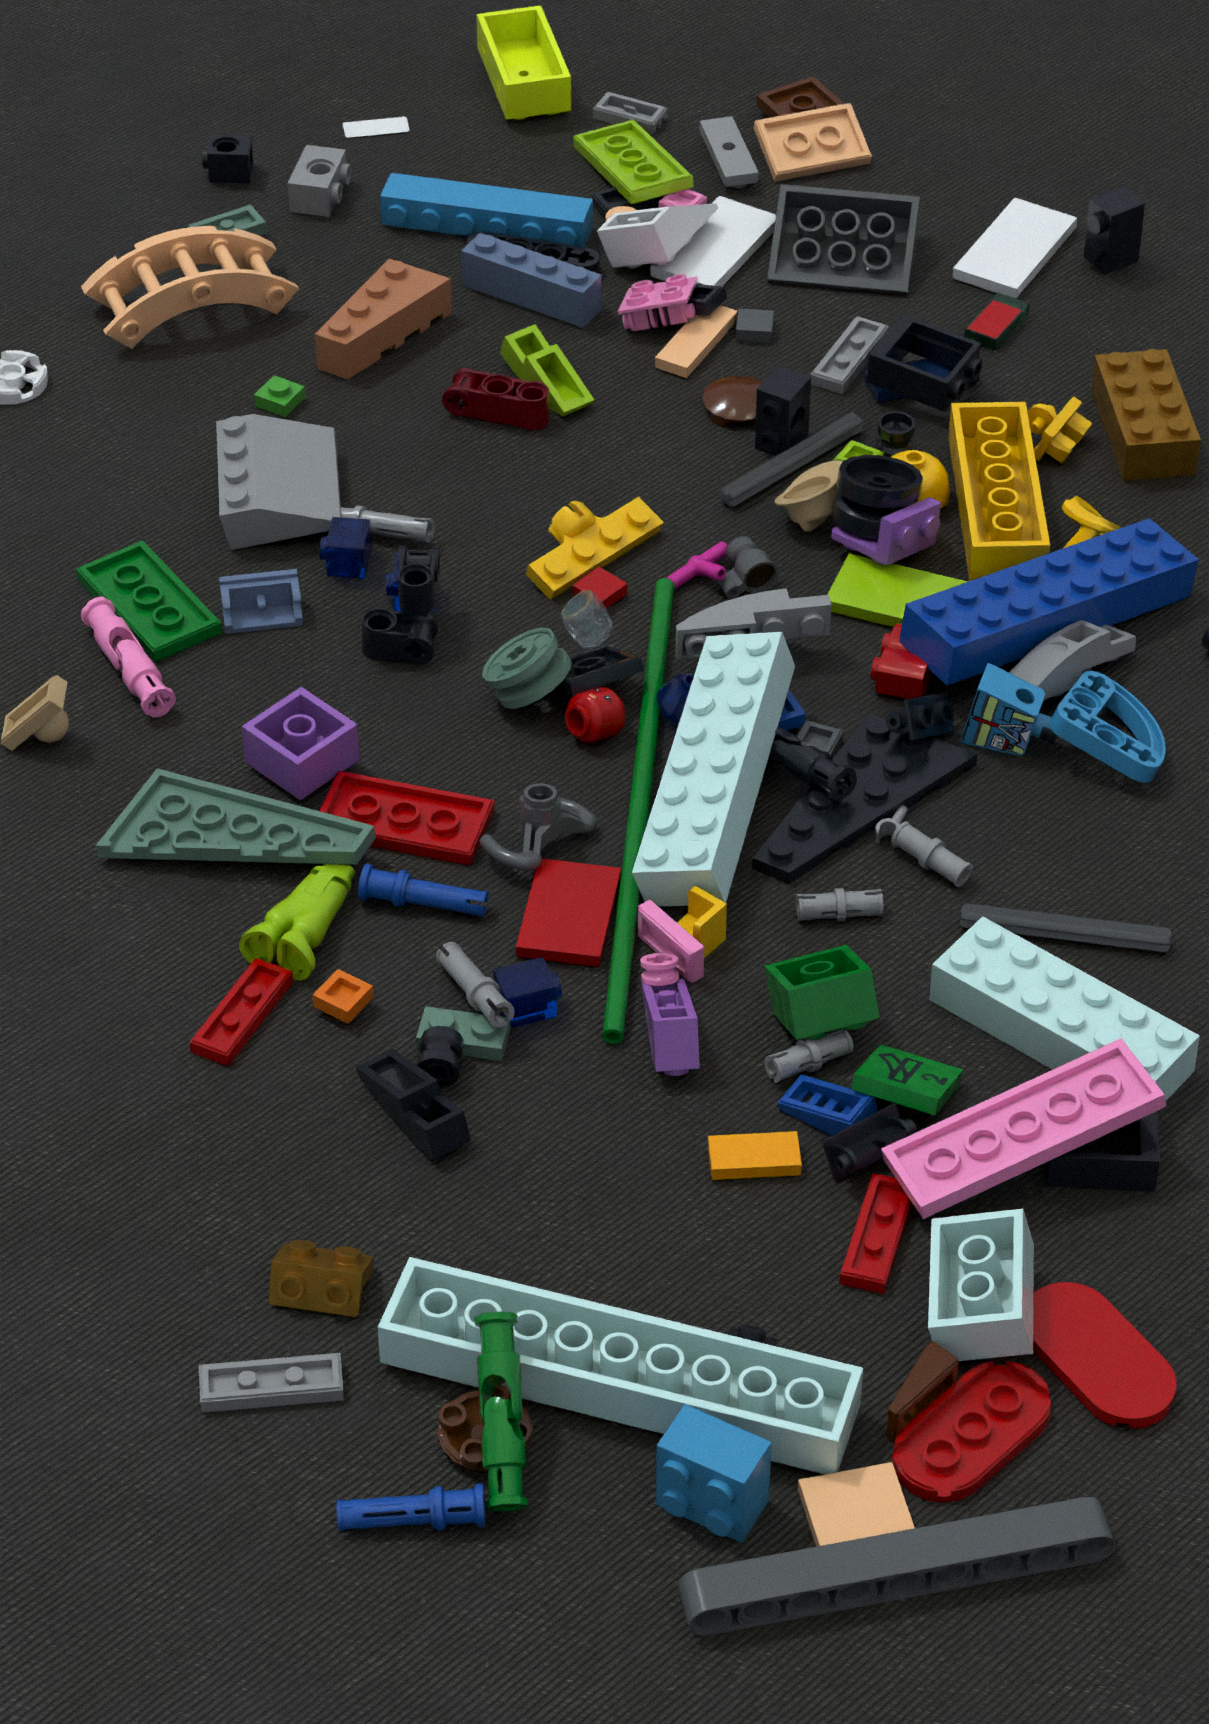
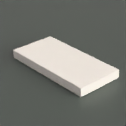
[651,196,776,286]
[952,198,1077,299]

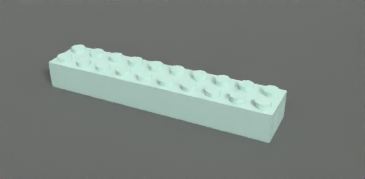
[378,1257,863,1474]

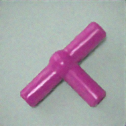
[666,541,728,590]

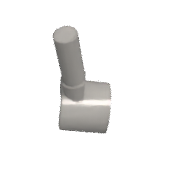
[876,805,908,848]

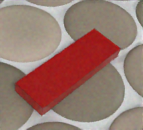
[189,958,294,1066]
[840,1173,913,1294]

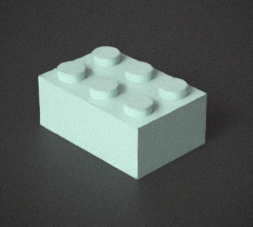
[928,1208,1034,1361]

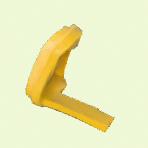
[1062,496,1121,548]

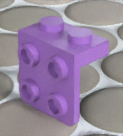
[831,497,941,565]

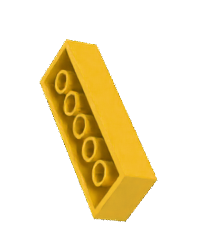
[948,402,1050,581]

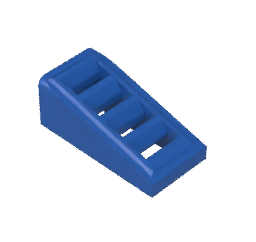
[777,1075,878,1136]

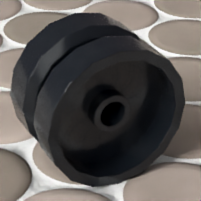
[832,455,923,539]

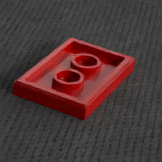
[516,859,621,967]

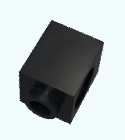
[202,134,254,183]

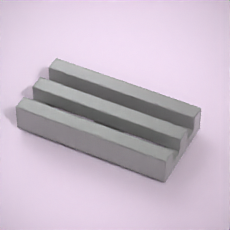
[593,92,668,135]

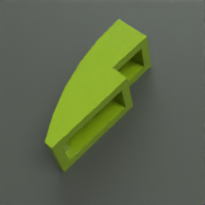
[500,324,595,417]

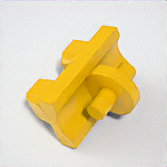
[1027,396,1092,464]

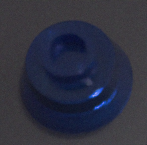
[656,673,694,724]

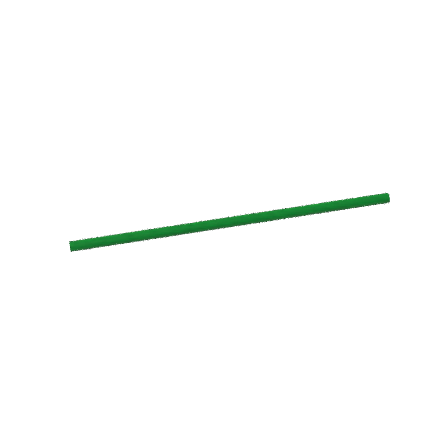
[602,578,675,1044]

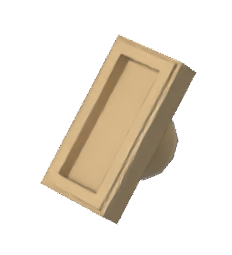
[1,675,69,751]

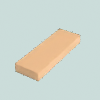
[655,305,738,378]

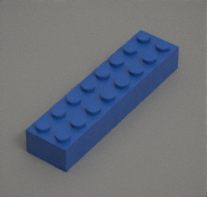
[899,518,1199,686]

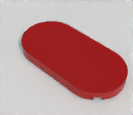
[1033,1282,1177,1428]
[892,1361,1051,1503]

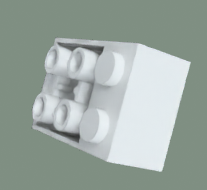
[597,204,718,269]

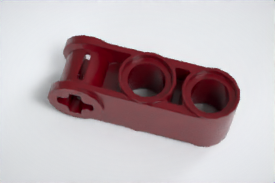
[442,368,550,431]

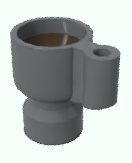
[718,536,779,599]

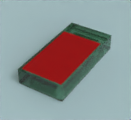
[964,292,1030,350]

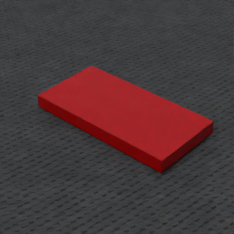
[319,771,495,866]

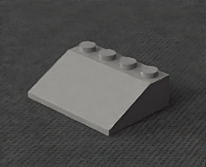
[216,414,342,550]

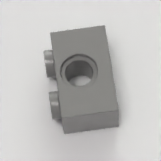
[288,145,351,217]

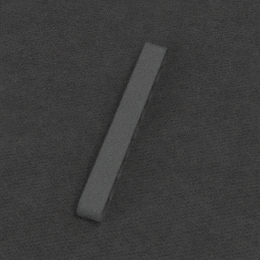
[677,1497,1116,1636]

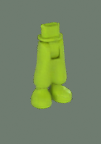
[239,864,355,981]

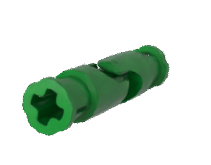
[475,1312,529,1512]

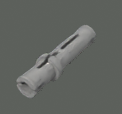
[340,505,435,543]
[436,942,515,1027]

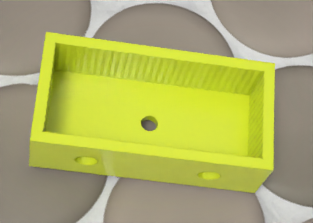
[477,6,571,120]

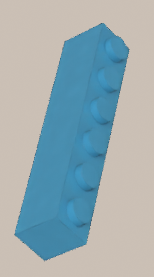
[380,173,593,247]

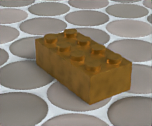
[1091,349,1201,481]

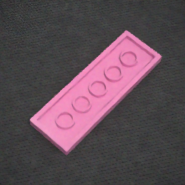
[881,1038,1166,1219]

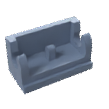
[219,569,303,634]

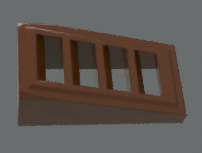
[886,1341,958,1444]

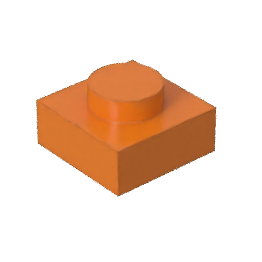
[312,969,374,1024]

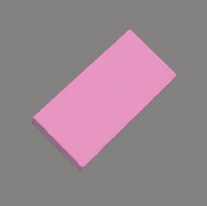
[638,899,704,983]

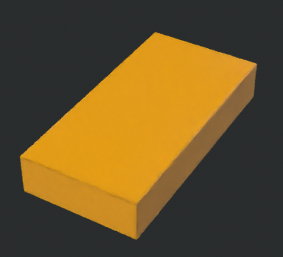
[708,1131,802,1180]

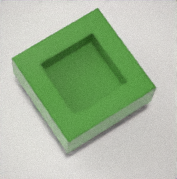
[254,375,305,417]

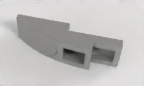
[676,588,832,661]
[1009,620,1136,700]

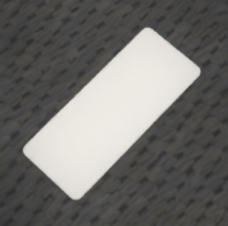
[343,117,410,138]

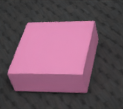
[659,189,707,208]

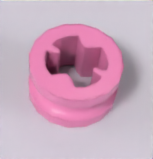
[640,953,679,986]

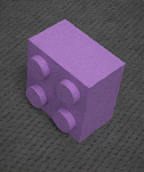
[242,687,360,801]

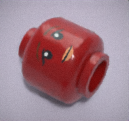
[565,687,625,743]

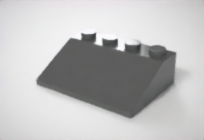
[767,184,920,295]

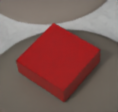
[573,567,628,612]

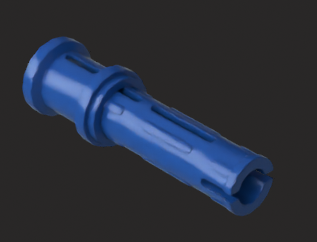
[358,863,489,918]
[337,1483,486,1531]

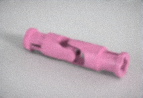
[81,597,176,718]

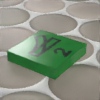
[851,1044,963,1115]

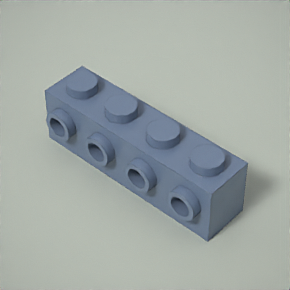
[461,233,602,328]

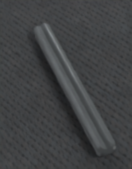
[720,412,863,507]
[960,903,1172,953]

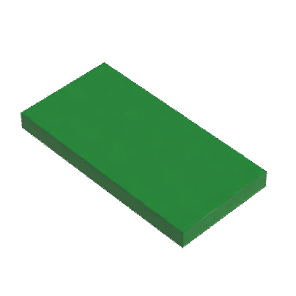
[76,540,222,662]

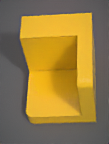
[677,886,727,958]

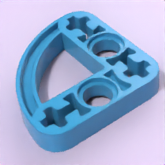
[1049,671,1166,783]

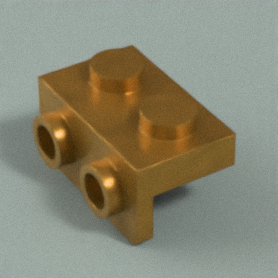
[268,1240,374,1317]

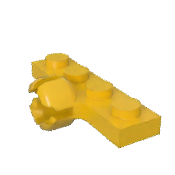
[525,497,664,600]

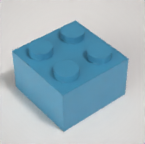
[656,1404,772,1543]

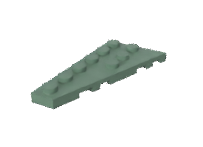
[95,768,376,865]

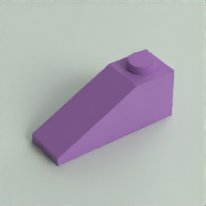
[641,979,700,1076]

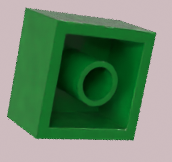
[764,945,880,1040]

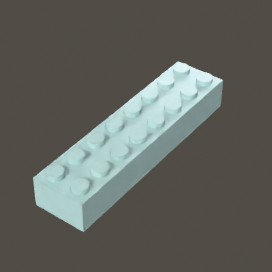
[632,632,795,907]

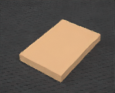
[754,103,872,182]

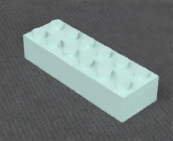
[929,916,1200,1100]

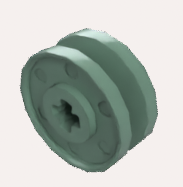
[482,627,572,709]

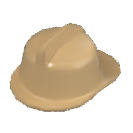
[775,461,842,532]

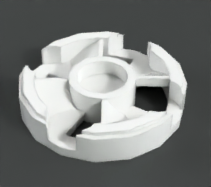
[0,350,48,405]

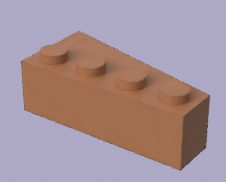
[315,259,452,379]

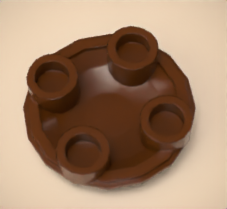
[702,376,763,426]
[437,1385,533,1472]

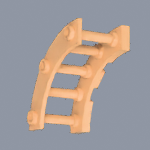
[81,226,299,349]

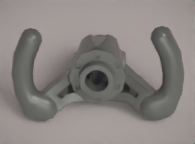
[480,783,597,871]

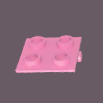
[618,274,698,332]

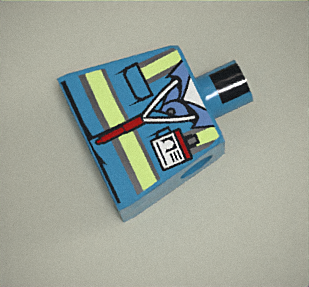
[960,663,1057,756]

